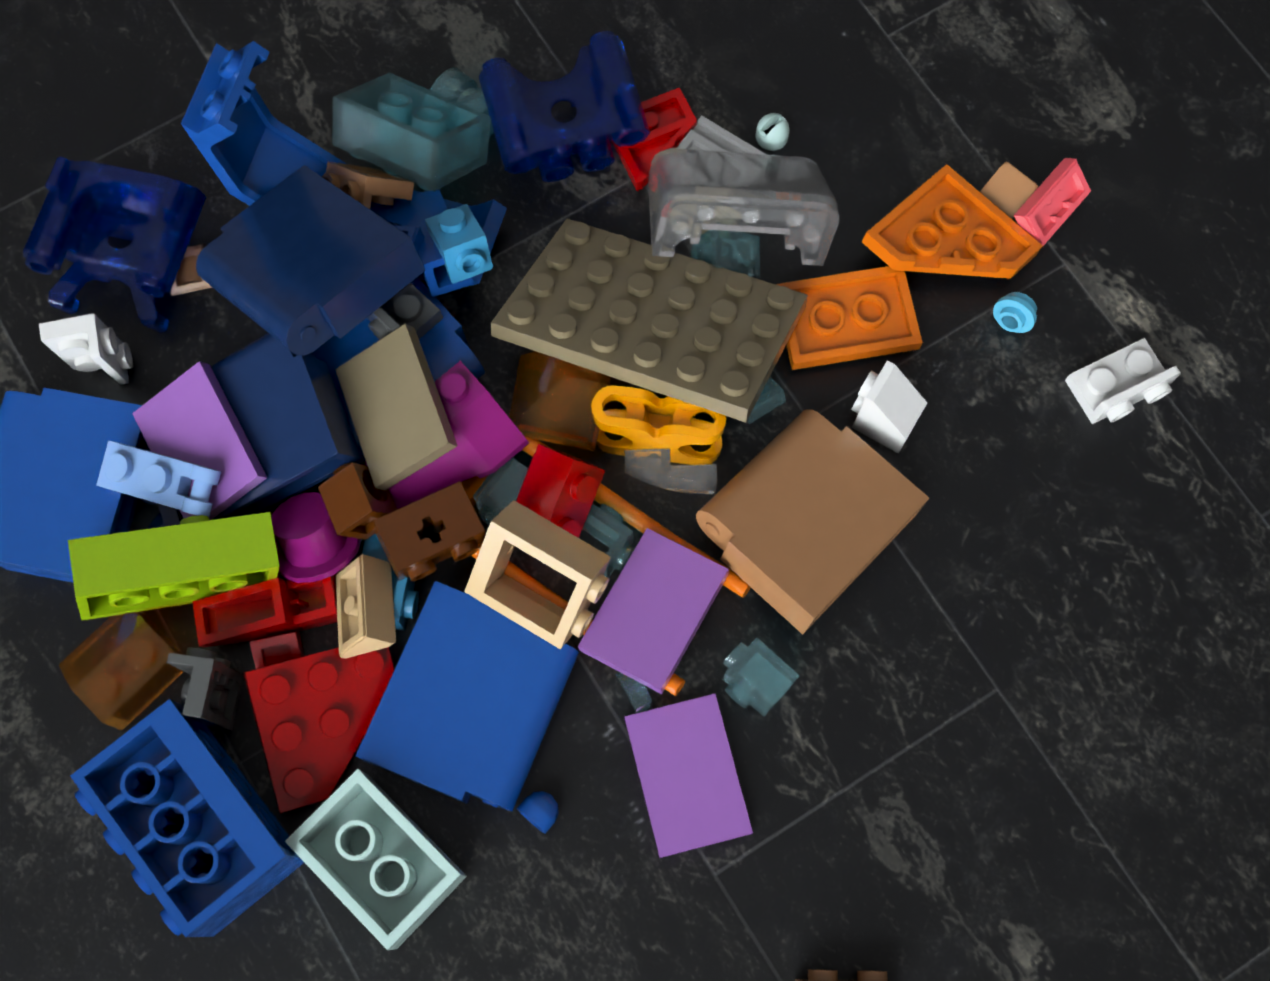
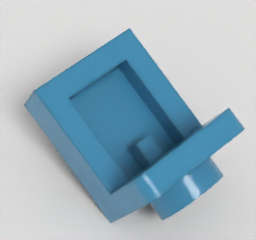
[425,204,493,283]

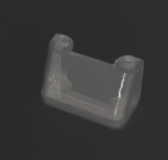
[648,148,839,266]

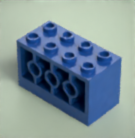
[70,699,304,937]

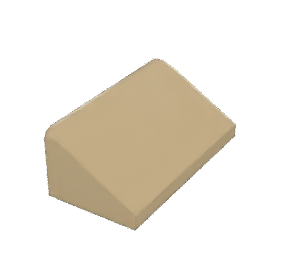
[335,554,396,659]

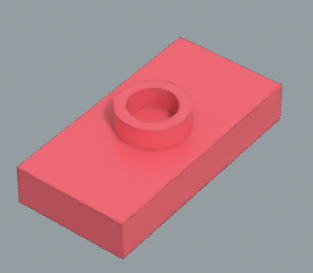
[1014,158,1091,246]

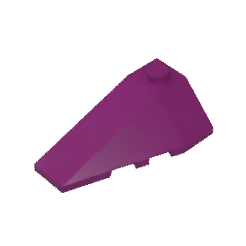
[361,360,529,510]

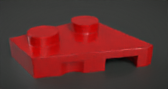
[604,87,697,191]

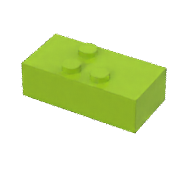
[68,512,280,621]

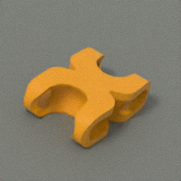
[591,385,726,466]

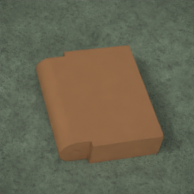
[696,409,929,634]

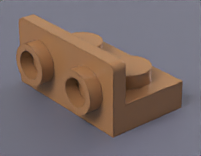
[322,161,414,209]

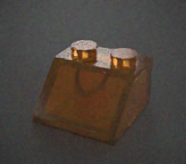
[59,611,184,730]

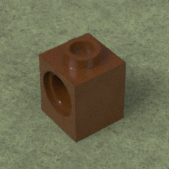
[318,462,397,540]

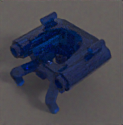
[479,31,650,182]
[23,157,206,332]

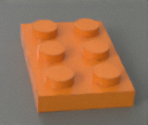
[776,266,923,370]

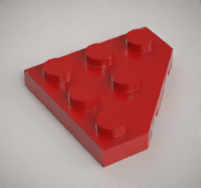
[243,647,394,813]

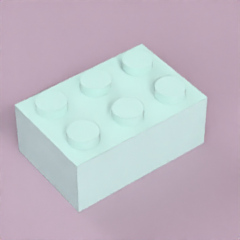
[285,769,467,950]

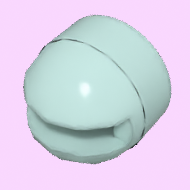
[755,113,790,151]

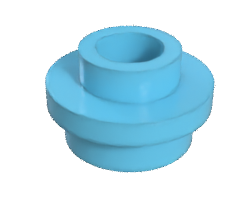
[993,292,1037,333]

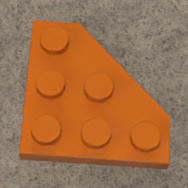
[862,164,1043,279]

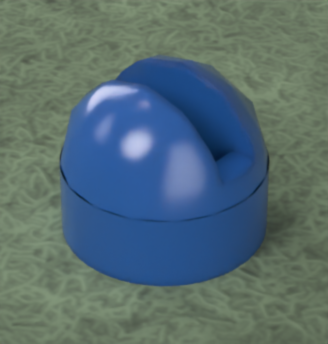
[516,791,559,834]

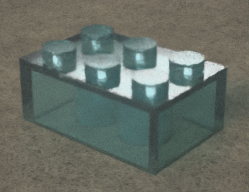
[332,72,491,191]

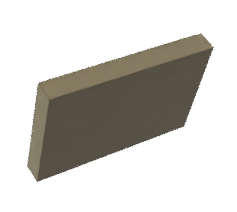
[335,324,458,491]

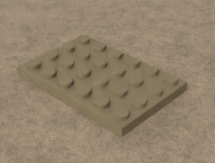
[491,219,808,423]

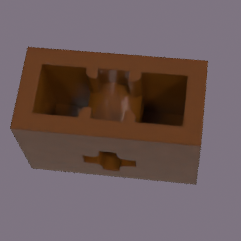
[373,481,485,581]

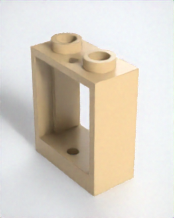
[464,500,611,650]

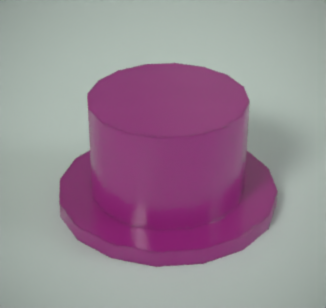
[271,492,362,583]

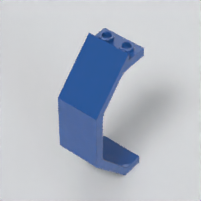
[181,41,507,287]

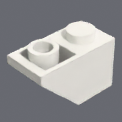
[851,360,927,453]

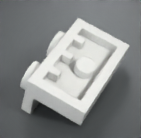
[39,313,133,385]
[1065,338,1181,424]

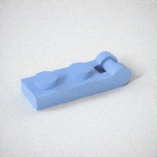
[96,441,221,517]

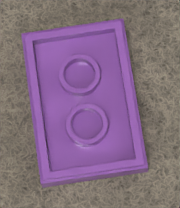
[132,361,267,520]
[578,528,729,694]
[624,694,753,858]

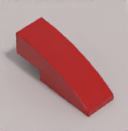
[192,573,338,648]

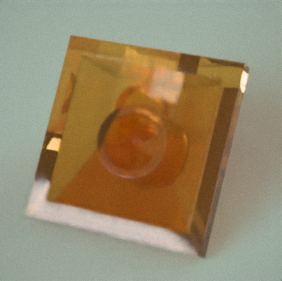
[509,351,611,451]

